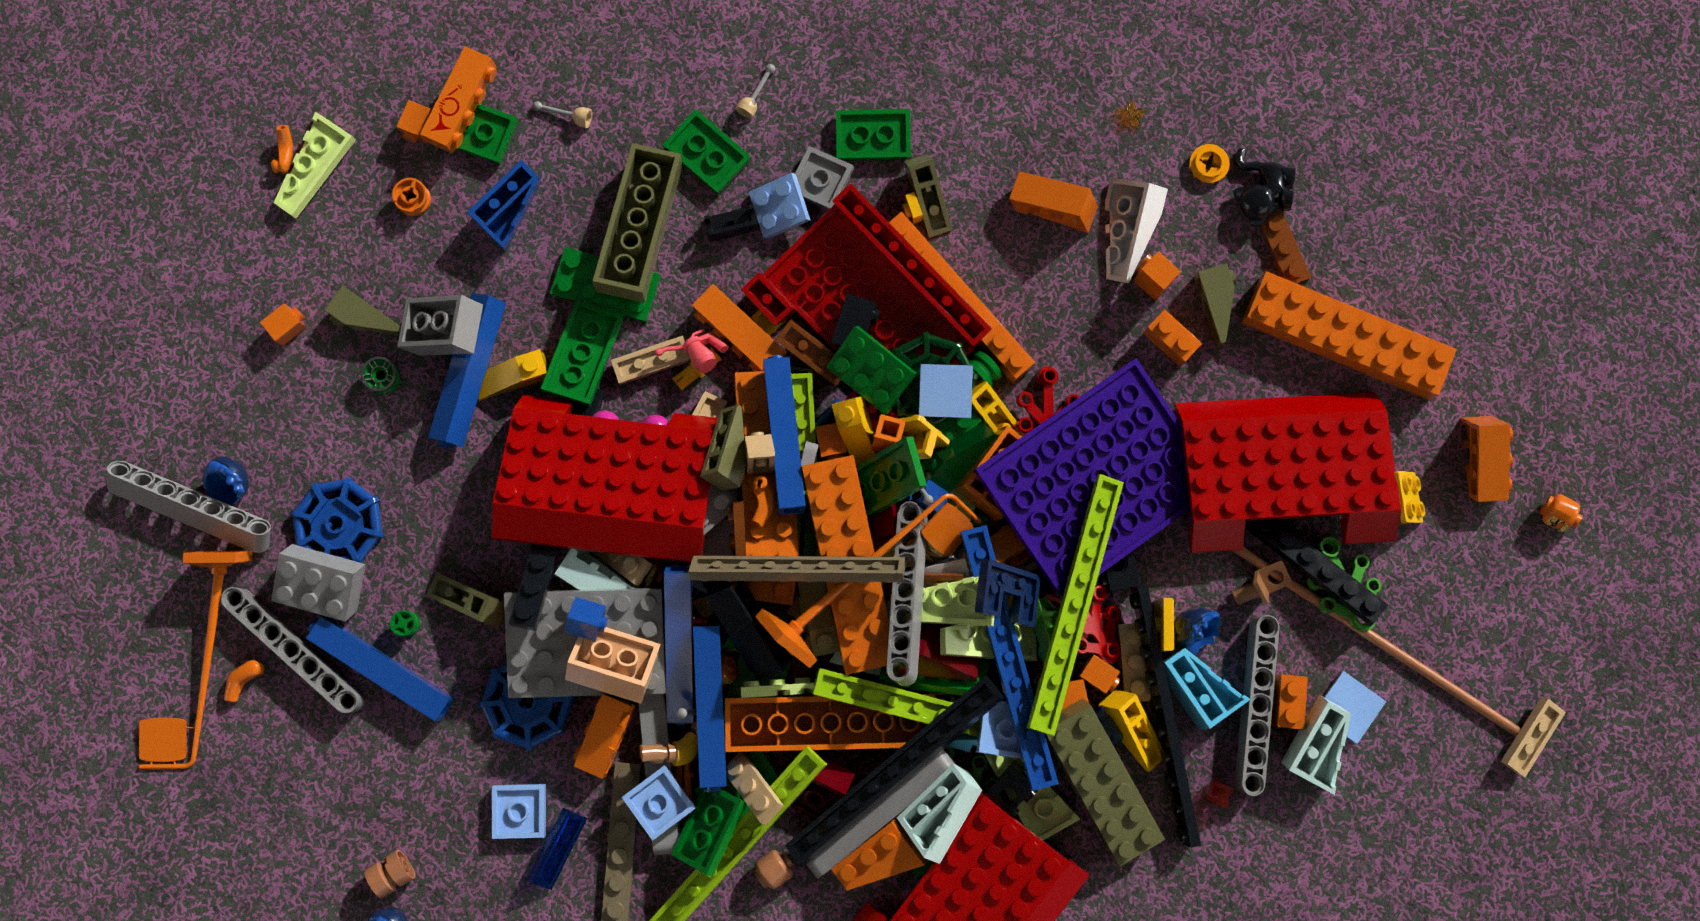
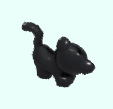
[1233,148,1296,227]

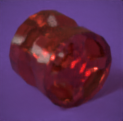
[1203,780,1235,809]

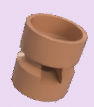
[364,849,415,899]

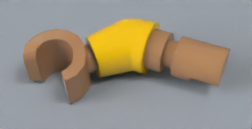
[640,716,725,766]

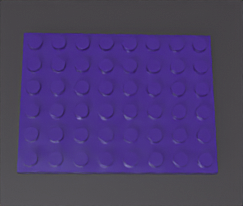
[973,358,1190,601]

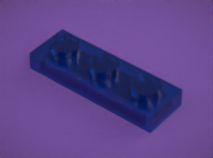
[527,808,588,890]

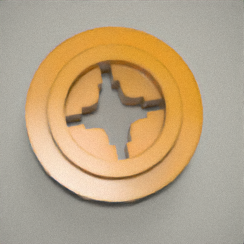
[1189,144,1230,184]

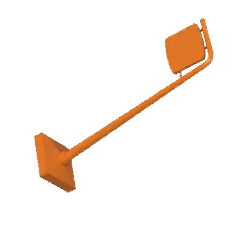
[755,493,981,668]
[139,550,253,770]

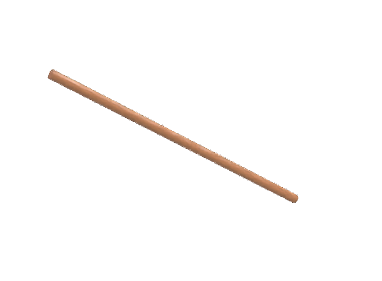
[1232,547,1521,736]

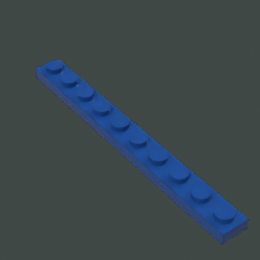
[960,525,1058,791]

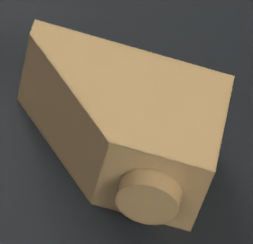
[745,432,775,474]

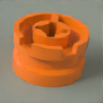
[392,178,431,217]

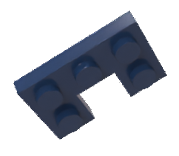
[975,559,1041,628]

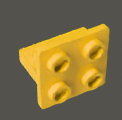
[897,415,950,459]
[1394,471,1425,525]

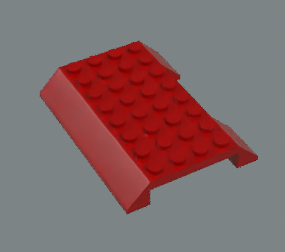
[741,183,992,431]
[1174,392,1401,553]
[492,395,718,563]
[853,791,1090,921]

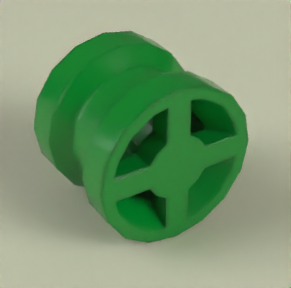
[390,610,420,637]

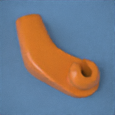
[271,125,293,174]
[751,476,775,528]
[224,660,265,702]

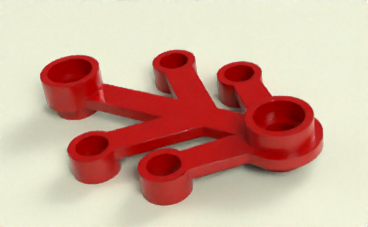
[1016,366,1079,434]
[1052,585,1121,663]

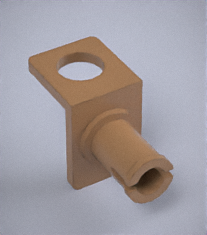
[1232,561,1292,605]

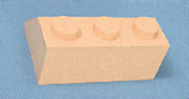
[565,627,661,704]

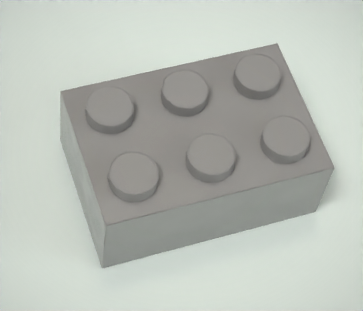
[397,295,483,356]
[271,544,366,621]

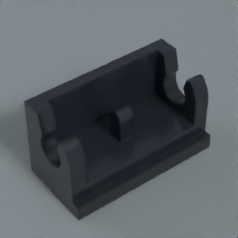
[704,204,759,242]

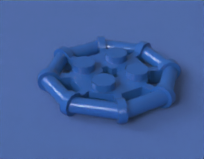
[290,477,384,563]
[479,663,576,750]

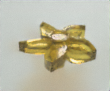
[1116,100,1146,129]

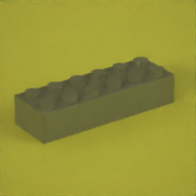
[593,143,683,303]
[1045,698,1165,866]

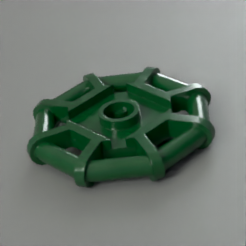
[891,332,978,428]

